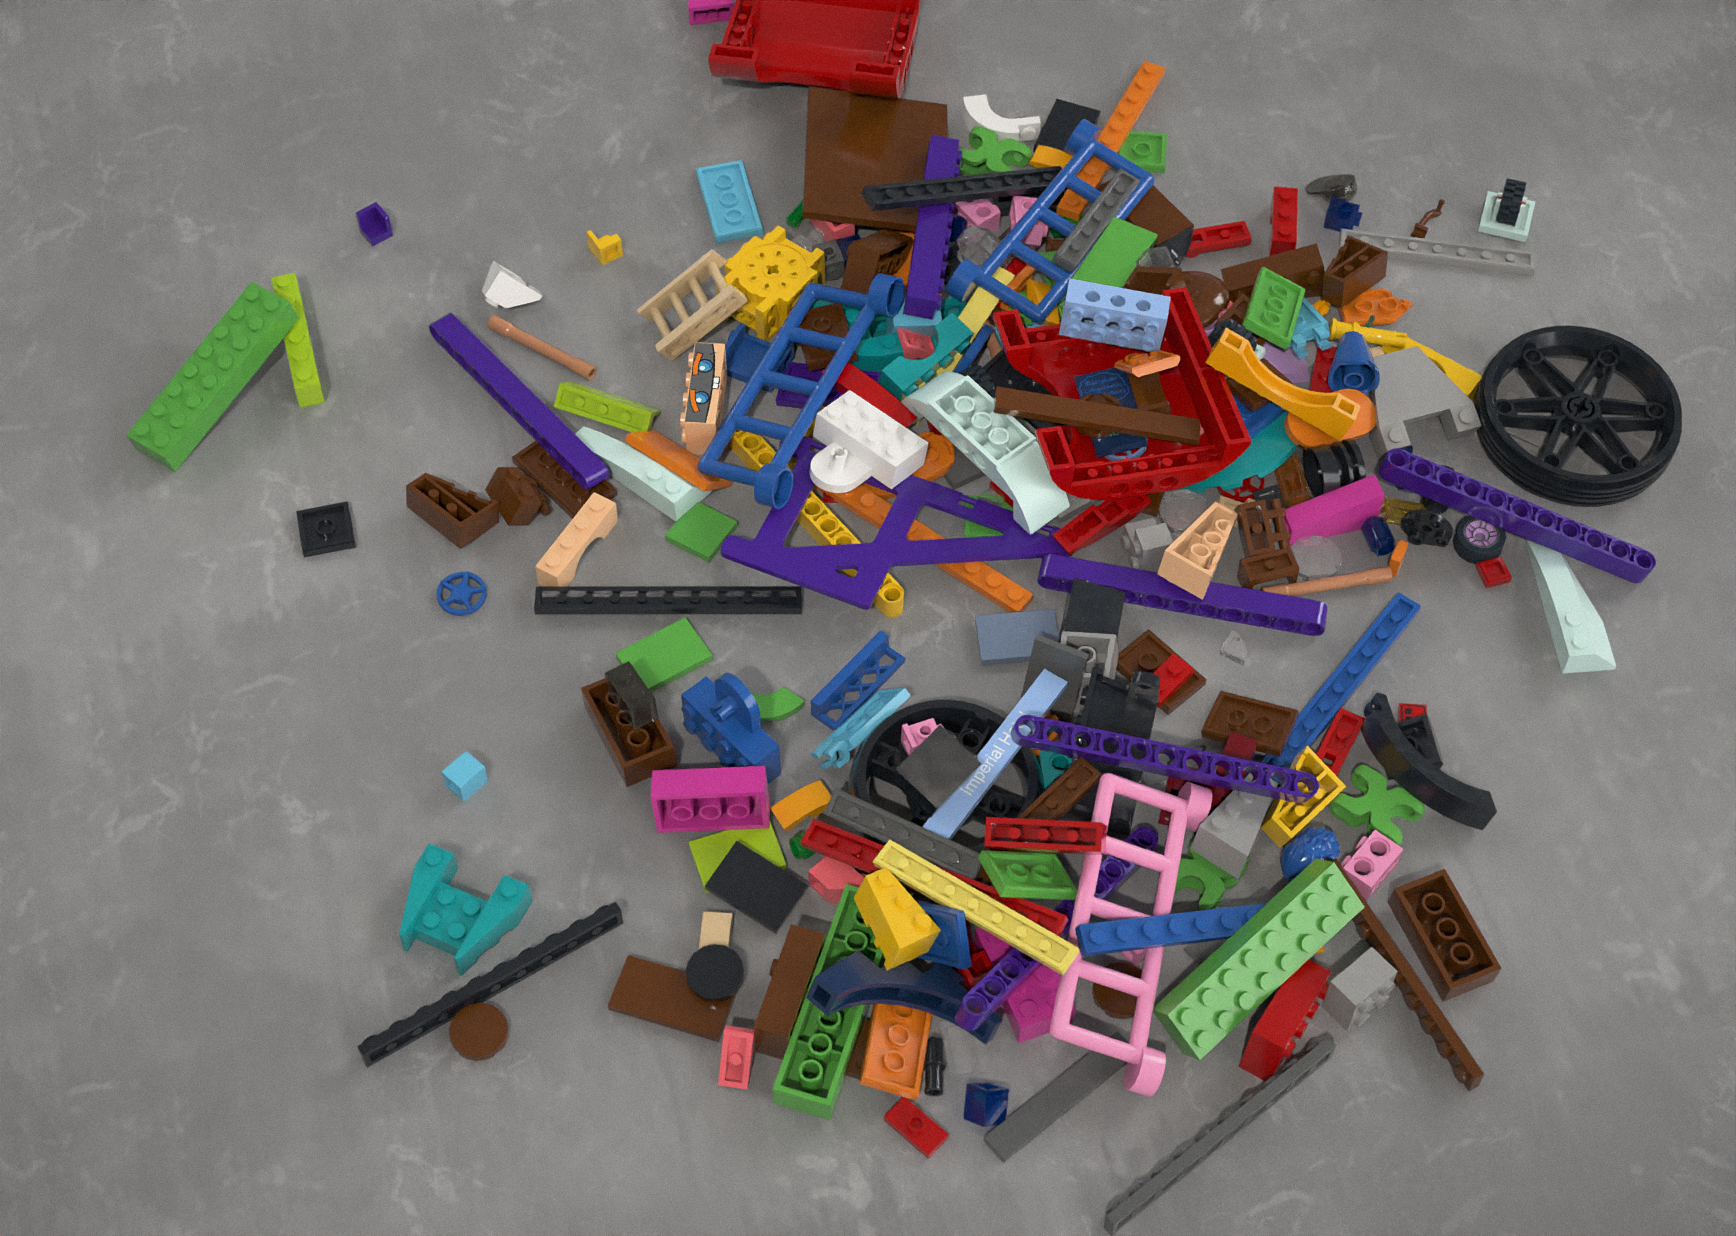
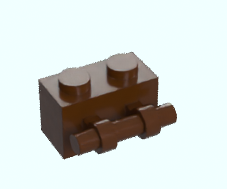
[485,467,552,526]
[1235,498,1291,558]

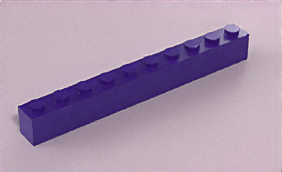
[903,135,962,320]

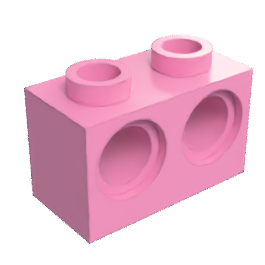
[1009,196,1048,246]
[949,199,1001,241]
[1341,830,1403,901]

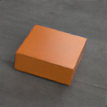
[1388,540,1409,577]

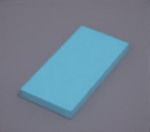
[696,160,763,243]

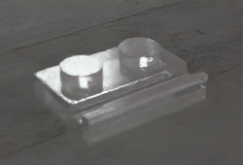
[939,1021,993,1081]

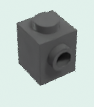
[812,240,845,281]

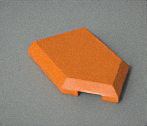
[1337,288,1413,326]
[1114,350,1180,377]

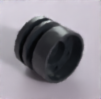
[1304,438,1366,498]

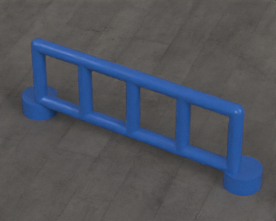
[945,119,1155,323]
[697,273,905,509]

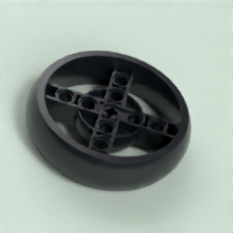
[848,700,1044,853]

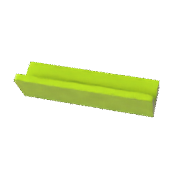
[553,381,661,432]

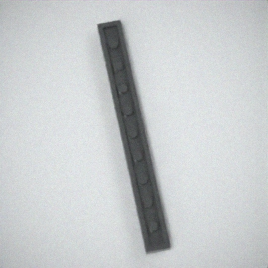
[1104,1037,1336,1236]

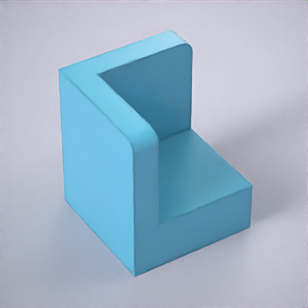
[441,752,488,802]

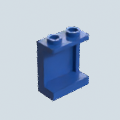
[725,323,795,393]

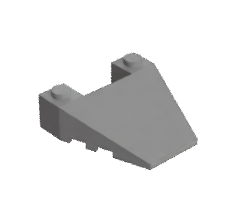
[1370,346,1481,460]

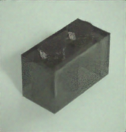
[605,661,658,730]

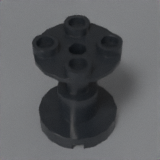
[1401,465,1454,547]

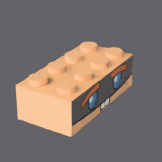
[680,342,727,455]

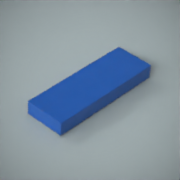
[953,324,993,373]

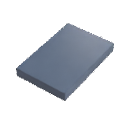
[975,609,1059,665]

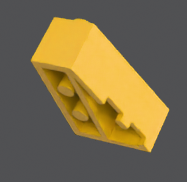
[1260,746,1346,848]
[854,867,941,971]

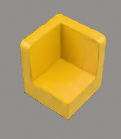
[586,230,623,265]

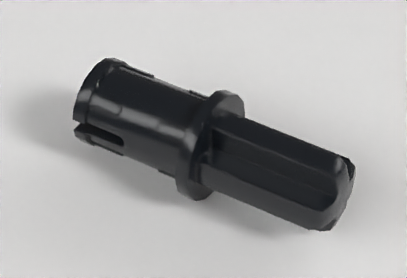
[923,1036,946,1097]

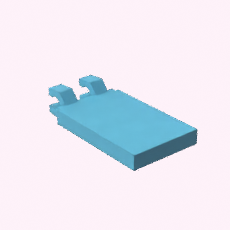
[1288,297,1332,359]
[811,688,911,769]

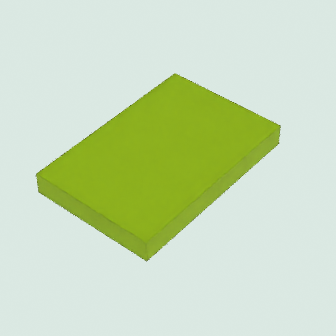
[688,822,786,894]

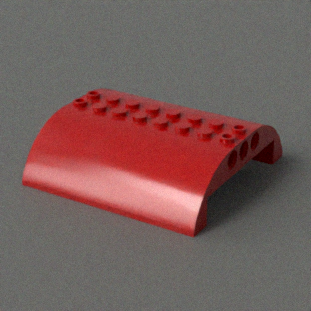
[708,0,921,98]
[992,287,1251,500]

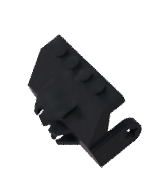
[1064,667,1160,836]

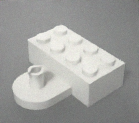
[809,390,928,493]

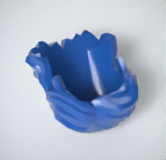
[1281,827,1341,883]

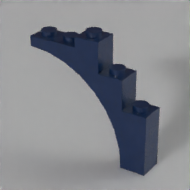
[806,950,1003,1045]

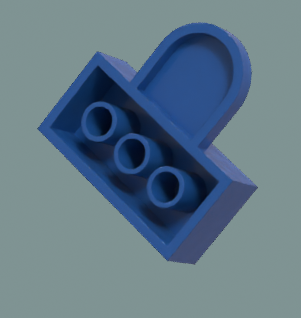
[681,673,781,784]

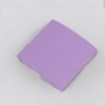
[1254,336,1310,383]

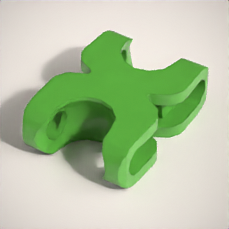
[956,126,1032,175]
[1328,765,1425,846]
[1174,839,1250,911]

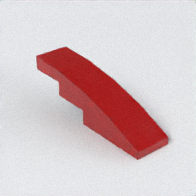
[821,362,917,428]
[1052,495,1152,555]

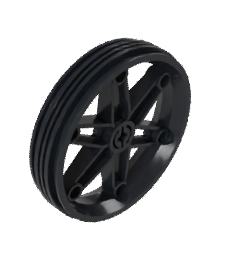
[1475,325,1682,507]

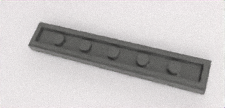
[1052,168,1141,273]
[824,788,983,881]
[984,1031,1129,1163]

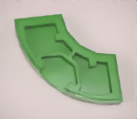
[751,687,805,721]

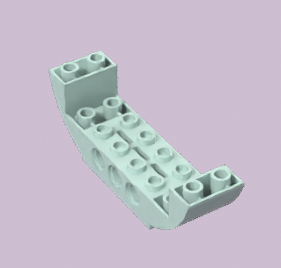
[900,372,1070,535]

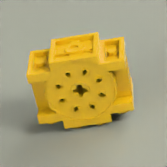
[716,225,825,341]

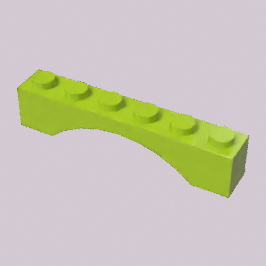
[271,272,325,408]

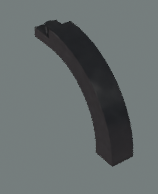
[1360,693,1497,830]

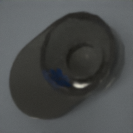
[1305,174,1358,205]

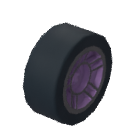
[1453,515,1506,565]

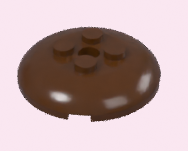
[1182,271,1230,328]

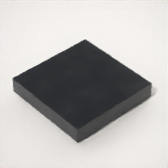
[296,501,356,558]

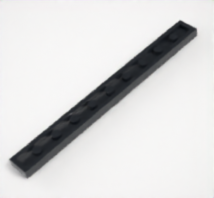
[861,166,1068,211]
[534,586,802,615]
[357,902,623,1068]

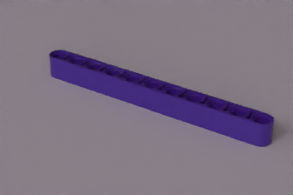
[429,313,609,491]
[1379,448,1656,583]
[1037,554,1328,636]
[1011,715,1319,803]
[955,826,1158,1031]

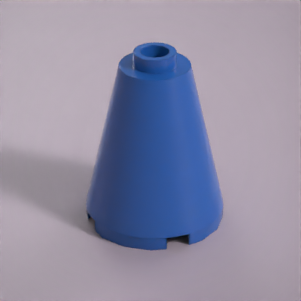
[1328,331,1380,396]

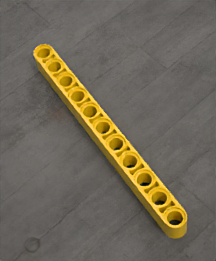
[727,430,904,617]

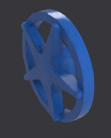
[436,571,487,616]

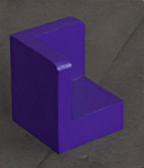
[356,202,393,247]

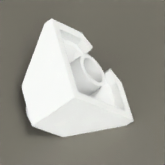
[482,261,542,308]

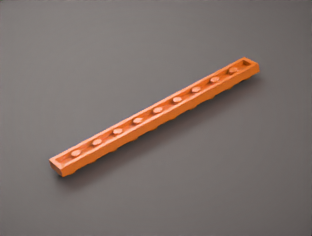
[1056,61,1165,221]
[814,485,1034,613]

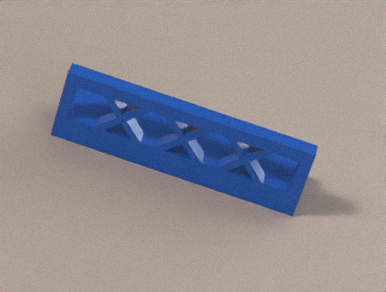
[811,630,905,731]

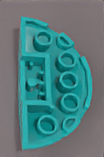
[1178,411,1297,493]

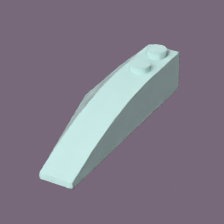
[575,426,712,522]
[1525,539,1616,674]

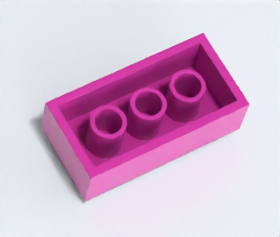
[650,766,770,833]
[974,927,1075,1043]

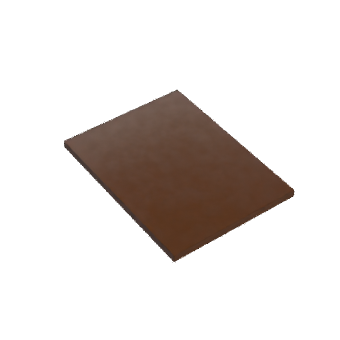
[802,86,948,232]

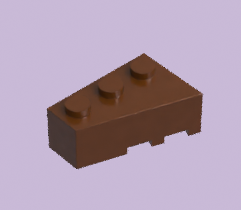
[1322,235,1388,308]
[406,473,499,549]

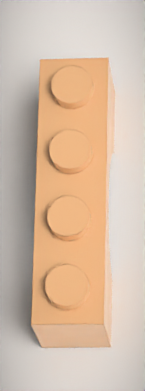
[535,492,618,587]

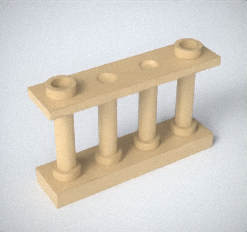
[637,249,748,361]

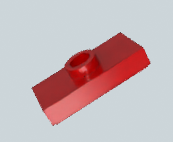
[884,1097,949,1159]

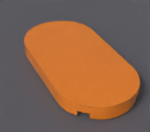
[1284,389,1376,450]
[860,432,955,500]

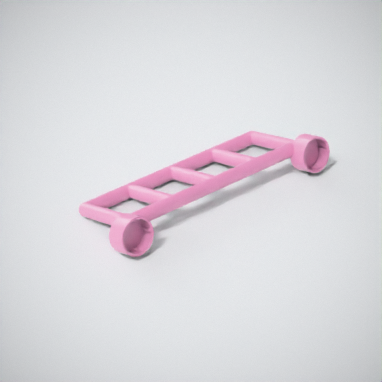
[1050,773,1212,1098]

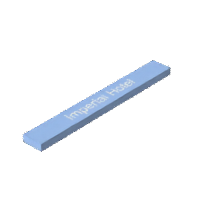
[923,669,1068,840]

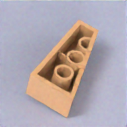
[1157,502,1238,600]

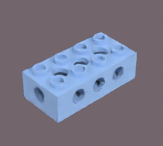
[1059,279,1171,351]

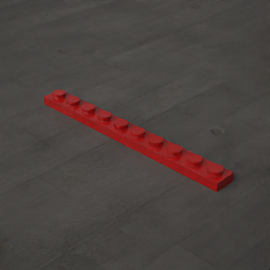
[800,819,1068,937]

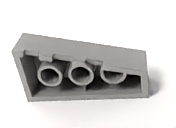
[1190,773,1278,879]

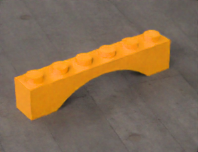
[1205,328,1361,441]

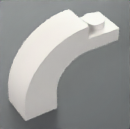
[962,94,1041,142]

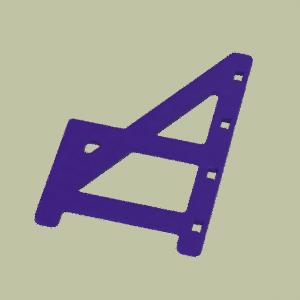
[720,436,1074,610]

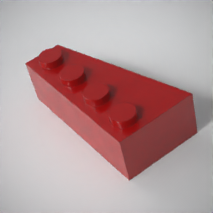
[1239,959,1332,1082]

